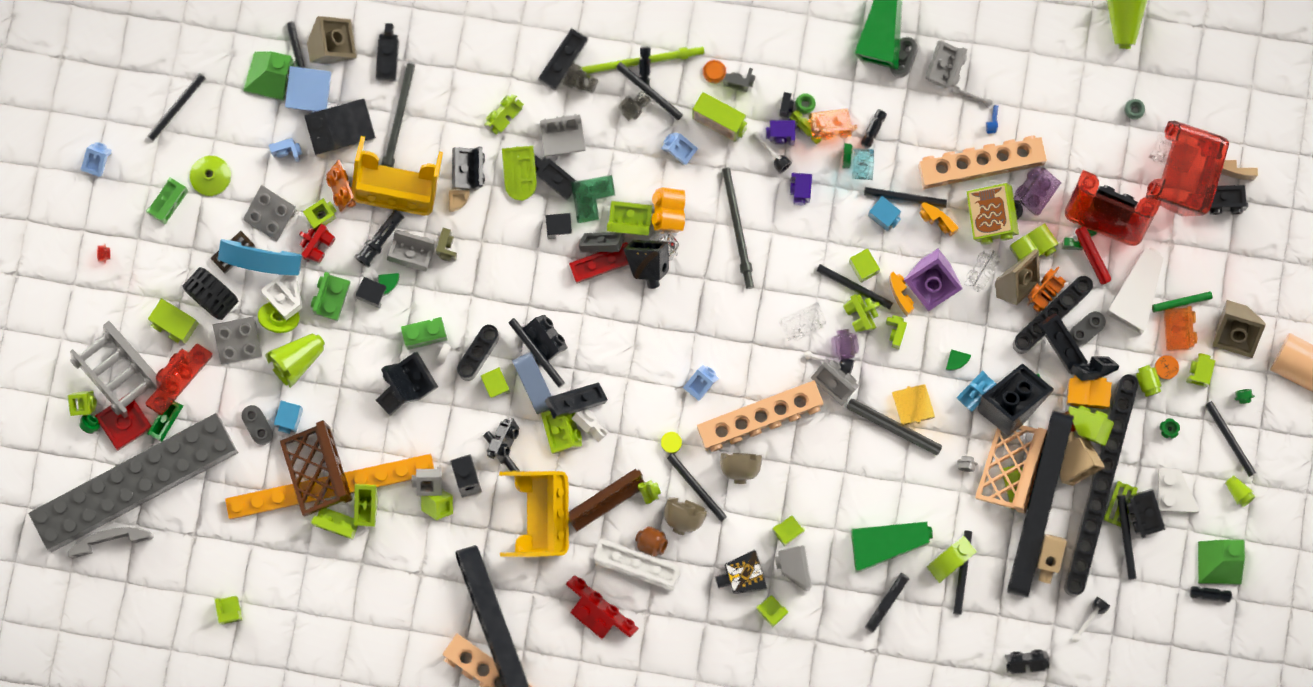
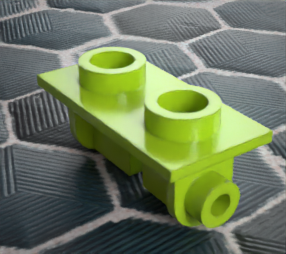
[484,95,524,135]

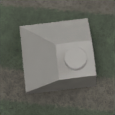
[775,545,811,591]

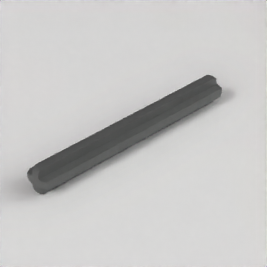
[846,398,942,455]

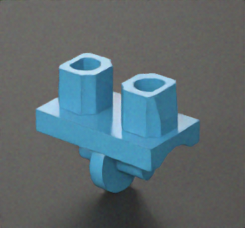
[957,371,997,412]

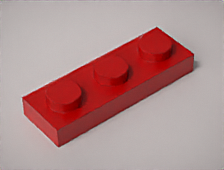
[569,242,629,284]

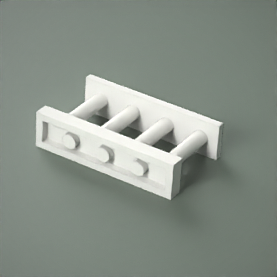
[593,538,681,591]

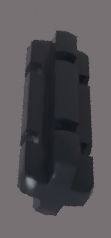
[639,46,651,86]
[861,109,887,148]
[1190,586,1232,602]

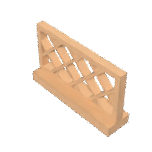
[975,425,1047,514]

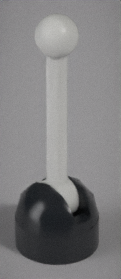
[752,131,792,173]
[804,351,855,374]
[1072,596,1111,643]

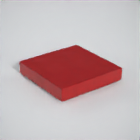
[95,393,152,451]

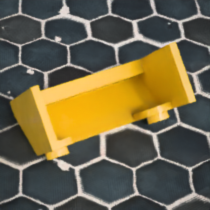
[351,136,443,216]
[499,471,569,557]

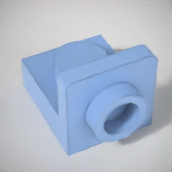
[661,133,698,165]
[269,138,302,162]
[81,142,112,177]
[683,365,719,401]

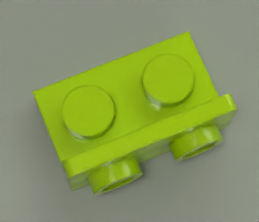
[541,411,582,454]
[311,508,358,540]

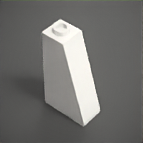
[1106,247,1164,335]

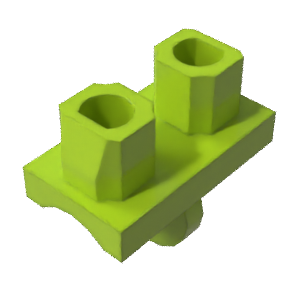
[843,294,880,332]

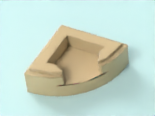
[449,190,470,212]

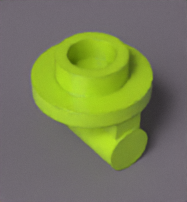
[638,480,661,504]

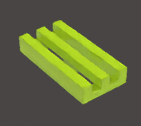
[1103,481,1138,527]

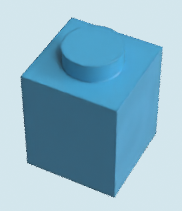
[868,196,901,231]
[274,400,303,434]

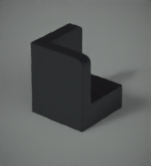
[546,213,572,239]
[355,277,386,308]

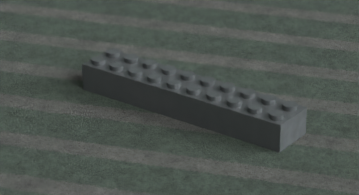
[28,413,239,552]

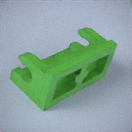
[146,177,189,225]

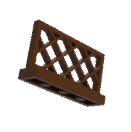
[280,420,353,517]
[568,468,644,532]

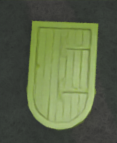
[502,145,537,201]

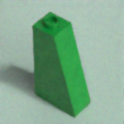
[855,0,903,70]
[851,521,933,573]

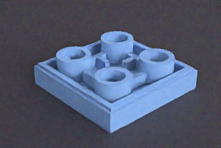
[285,66,331,111]

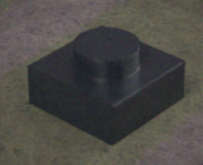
[779,92,795,118]
[375,387,403,416]

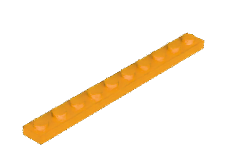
[225,454,434,520]

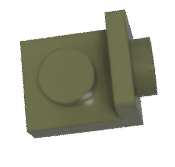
[436,227,458,262]

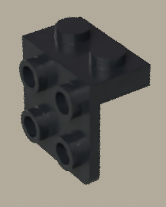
[381,352,438,404]

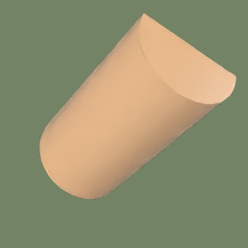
[1270,333,1313,392]

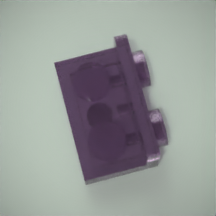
[1014,167,1062,216]

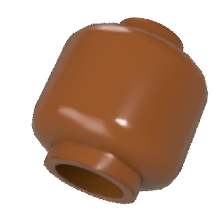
[635,526,668,557]

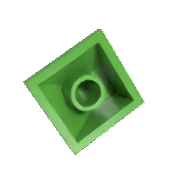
[243,51,294,101]
[1198,539,1245,585]

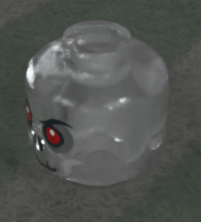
[649,230,680,261]

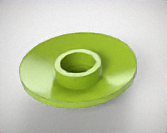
[190,155,231,196]
[258,302,300,333]

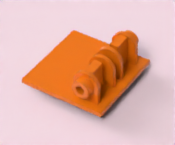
[326,160,356,212]
[1027,266,1066,313]

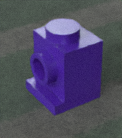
[766,120,795,145]
[790,173,812,205]

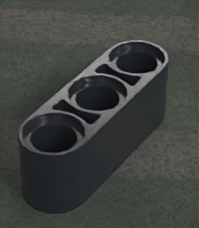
[457,324,499,381]

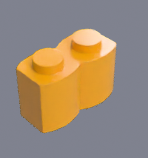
[652,187,686,233]
[1066,375,1112,409]

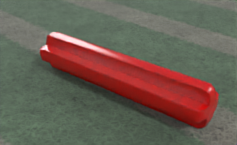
[1075,226,1111,285]

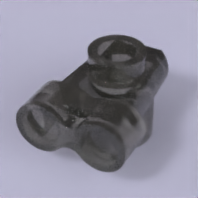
[563,62,599,93]
[618,90,651,121]

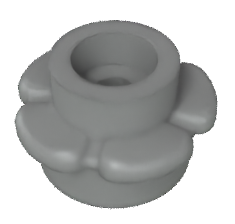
[957,456,978,472]

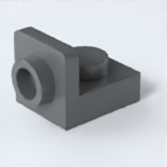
[724,67,756,92]

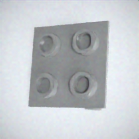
[540,114,586,157]
[243,185,297,241]
[212,317,262,364]

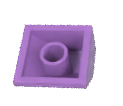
[904,248,963,311]

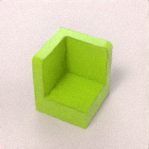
[849,249,880,283]
[480,367,511,398]
[421,489,453,520]
[772,516,805,547]
[756,595,789,628]
[214,596,242,625]

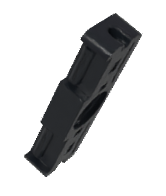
[864,572,910,633]

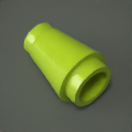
[1225,475,1255,507]

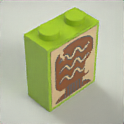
[692,91,748,142]
[966,183,1019,245]

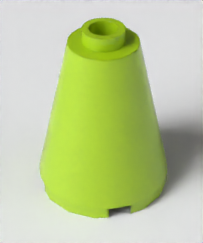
[1107,0,1148,49]
[265,333,325,388]

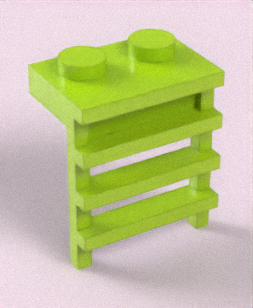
[607,201,653,236]

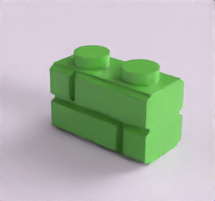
[401,317,448,350]

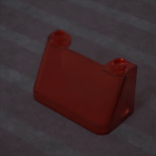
[1145,120,1229,216]
[1064,170,1161,246]

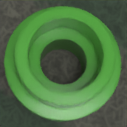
[795,93,816,114]

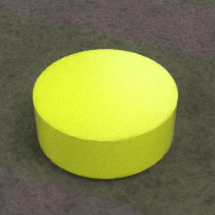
[661,432,682,454]

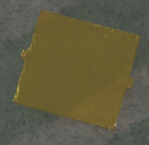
[892,384,935,426]

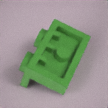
[310,272,351,321]

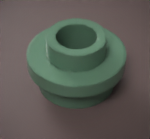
[1124,99,1145,120]

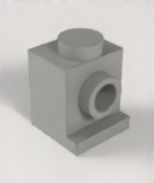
[412,467,442,496]

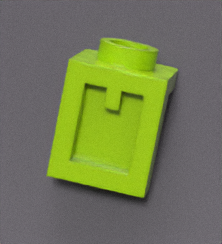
[886,315,907,350]

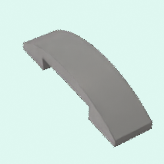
[67,527,154,558]

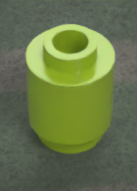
[1135,365,1162,397]

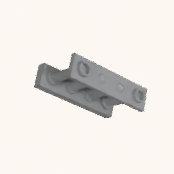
[70,320,164,418]

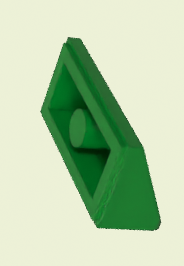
[147,398,183,442]

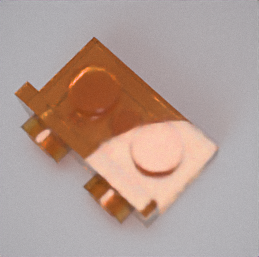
[808,108,858,141]
[1163,306,1197,351]

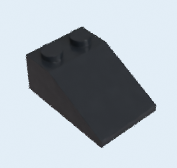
[304,98,376,155]
[977,363,1054,437]

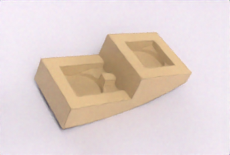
[1212,160,1258,180]

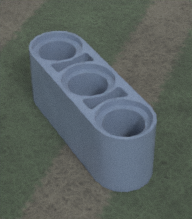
[512,352,552,415]

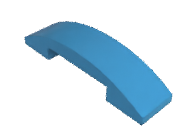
[218,239,302,275]

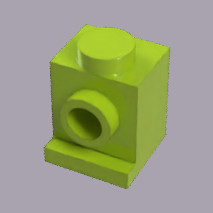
[303,198,337,232]
[1186,353,1216,387]
[68,390,97,416]

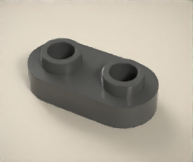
[889,37,918,78]
[1069,311,1106,347]
[241,405,273,445]

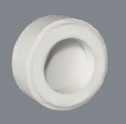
[436,342,451,364]

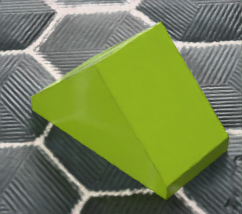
[354,484,378,527]

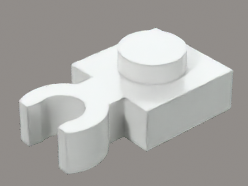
[572,410,608,442]

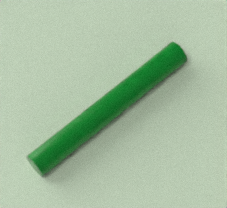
[1152,291,1213,313]

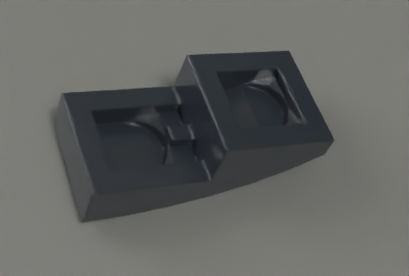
[1070,356,1120,381]

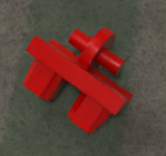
[299,224,336,264]

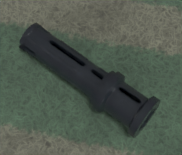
[354,209,405,268]

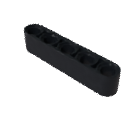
[1012,276,1093,354]

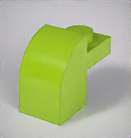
[926,536,977,583]

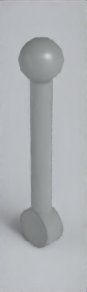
[952,86,993,107]

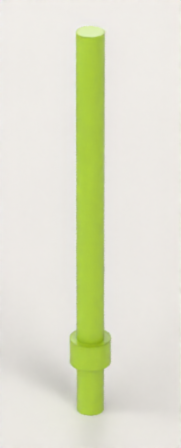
[582,46,705,75]

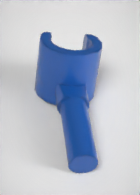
[986,105,999,134]

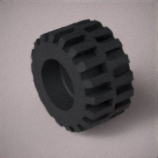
[183,267,239,320]

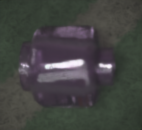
[831,329,859,360]

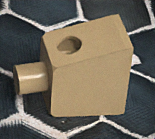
[1060,432,1105,486]
[1036,534,1067,584]

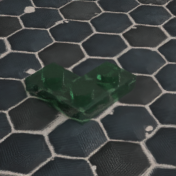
[571,175,615,223]

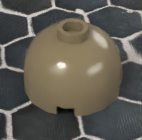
[720,453,762,484]
[664,497,707,535]

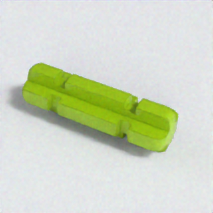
[789,110,824,144]

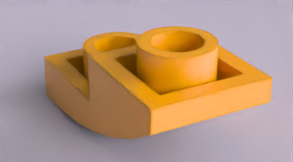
[919,202,959,237]
[889,271,914,316]

